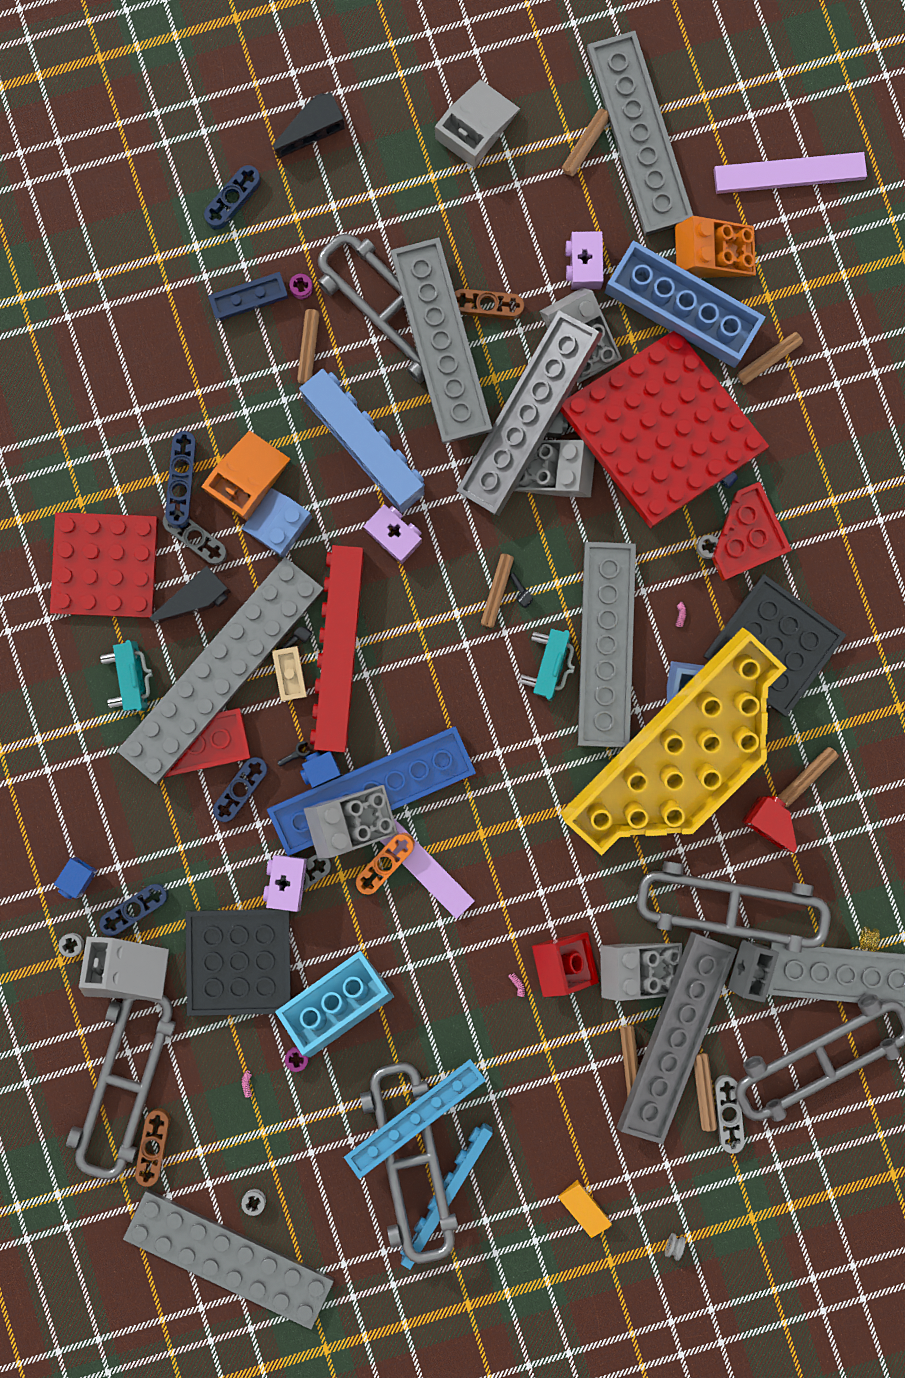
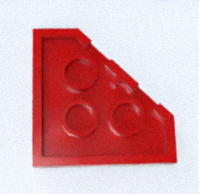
[712,481,792,582]

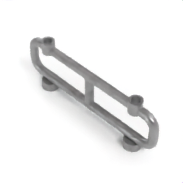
[317,234,425,384]
[637,861,831,953]
[735,994,905,1121]
[66,995,176,1180]
[360,1062,459,1264]

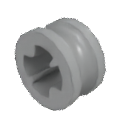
[696,535,718,559]
[58,933,85,957]
[241,1189,266,1216]
[665,1233,686,1261]

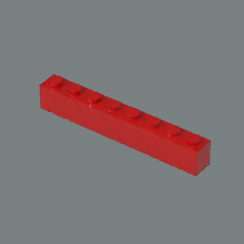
[310,545,364,753]

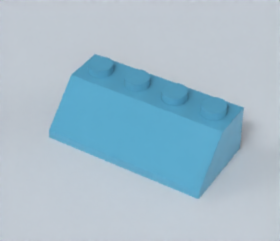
[275,951,394,1057]

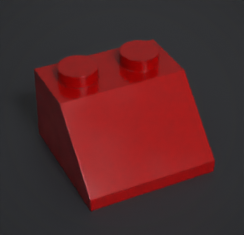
[741,796,797,853]
[532,932,599,997]

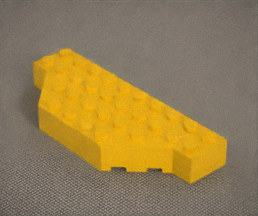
[561,627,787,855]

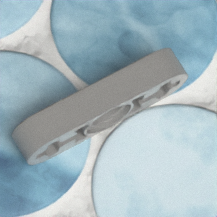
[714,1075,745,1154]

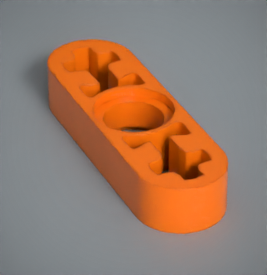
[356,833,415,895]

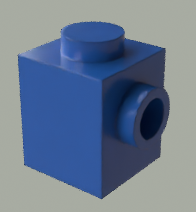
[300,751,342,788]
[54,857,98,899]

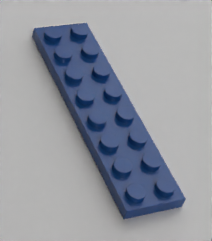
[267,726,476,856]

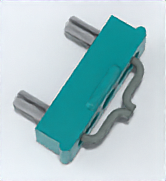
[519,629,575,701]
[100,640,153,711]

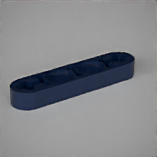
[165,431,196,529]

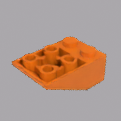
[675,216,756,278]
[202,430,291,521]

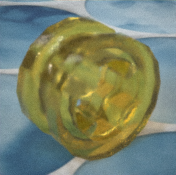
[859,926,879,952]

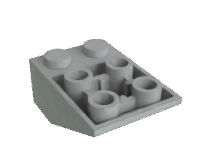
[435,79,520,168]
[539,287,622,383]
[514,440,595,497]
[304,785,398,858]
[79,937,169,1001]
[600,943,682,1001]

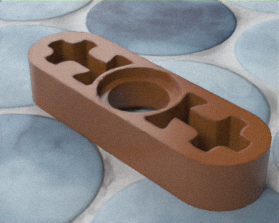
[455,289,524,320]
[135,1108,171,1187]

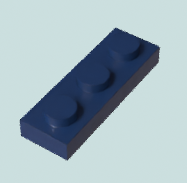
[208,272,288,322]

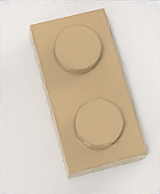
[272,646,307,702]

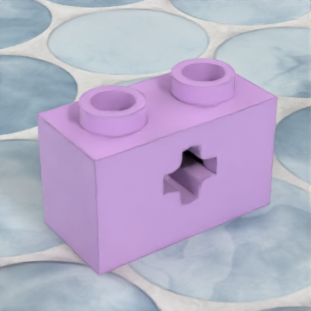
[566,232,603,290]
[363,505,422,564]
[263,855,307,912]

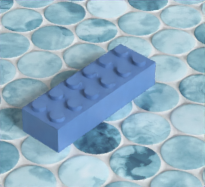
[605,240,765,368]
[299,368,425,514]

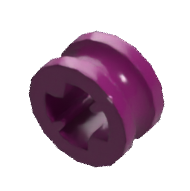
[289,274,313,300]
[284,1046,309,1072]

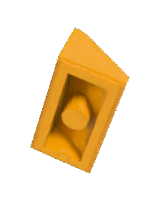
[558,1180,612,1238]

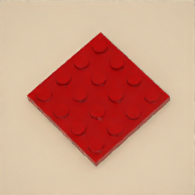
[50,512,159,618]

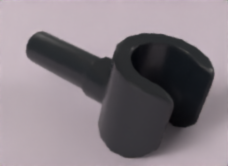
[509,573,533,609]
[279,627,313,650]
[277,741,311,767]

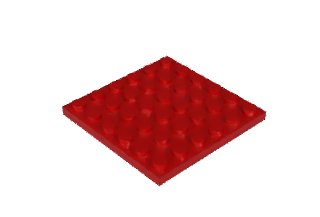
[560,331,769,529]

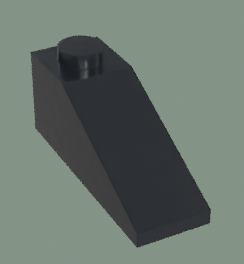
[273,92,345,159]
[149,566,231,624]

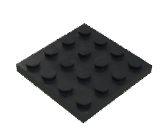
[702,574,846,717]
[185,909,291,1016]

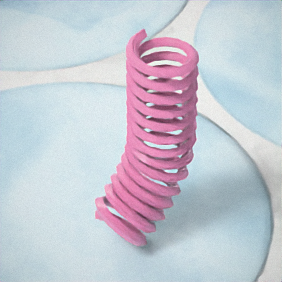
[676,602,686,627]
[508,973,525,997]
[242,1071,252,1097]

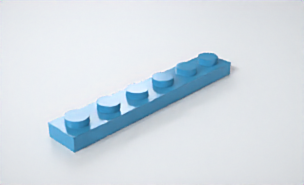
[344,1059,486,1179]
[400,1122,493,1270]

